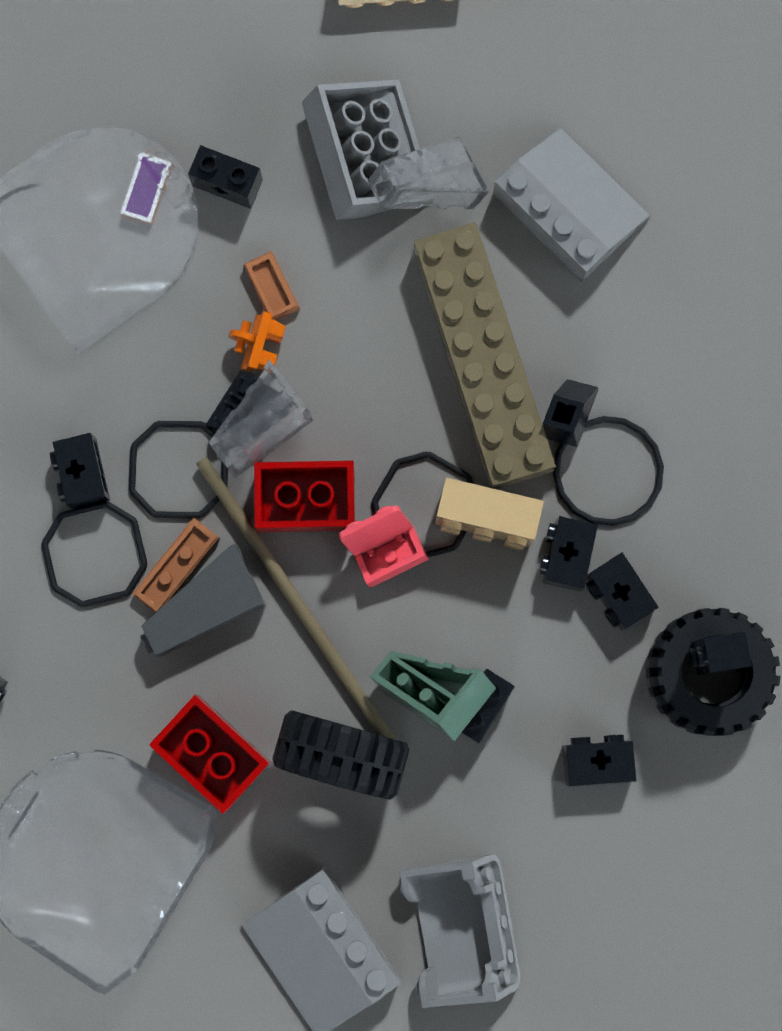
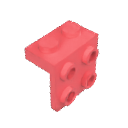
[339,506,429,588]

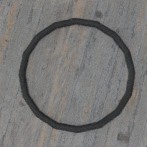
[553,416,664,526]

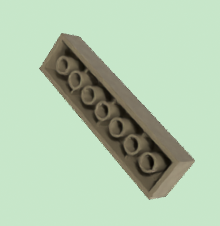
[413,222,556,489]

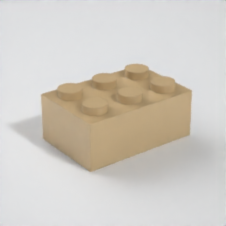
[435,478,544,550]

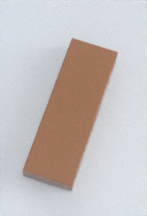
[132,517,220,613]

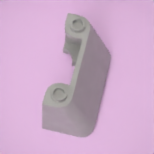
[399,854,520,1008]

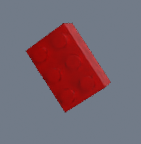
[254,460,355,533]
[149,695,272,814]

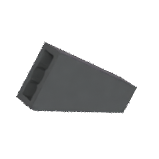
[140,544,266,657]

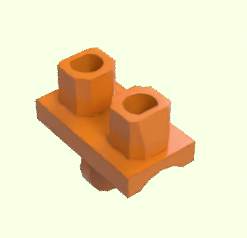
[228,311,286,372]

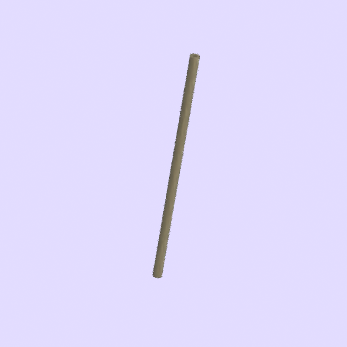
[196,457,396,739]

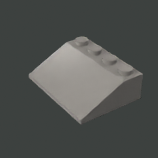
[302,79,434,220]
[493,128,650,282]
[241,866,401,1031]

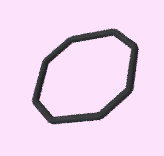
[129,421,229,518]
[372,451,473,558]
[41,501,147,607]

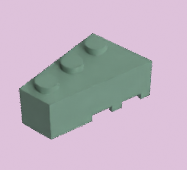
[370,651,496,741]

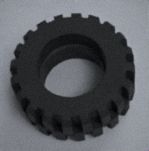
[646,608,781,736]
[272,710,409,800]

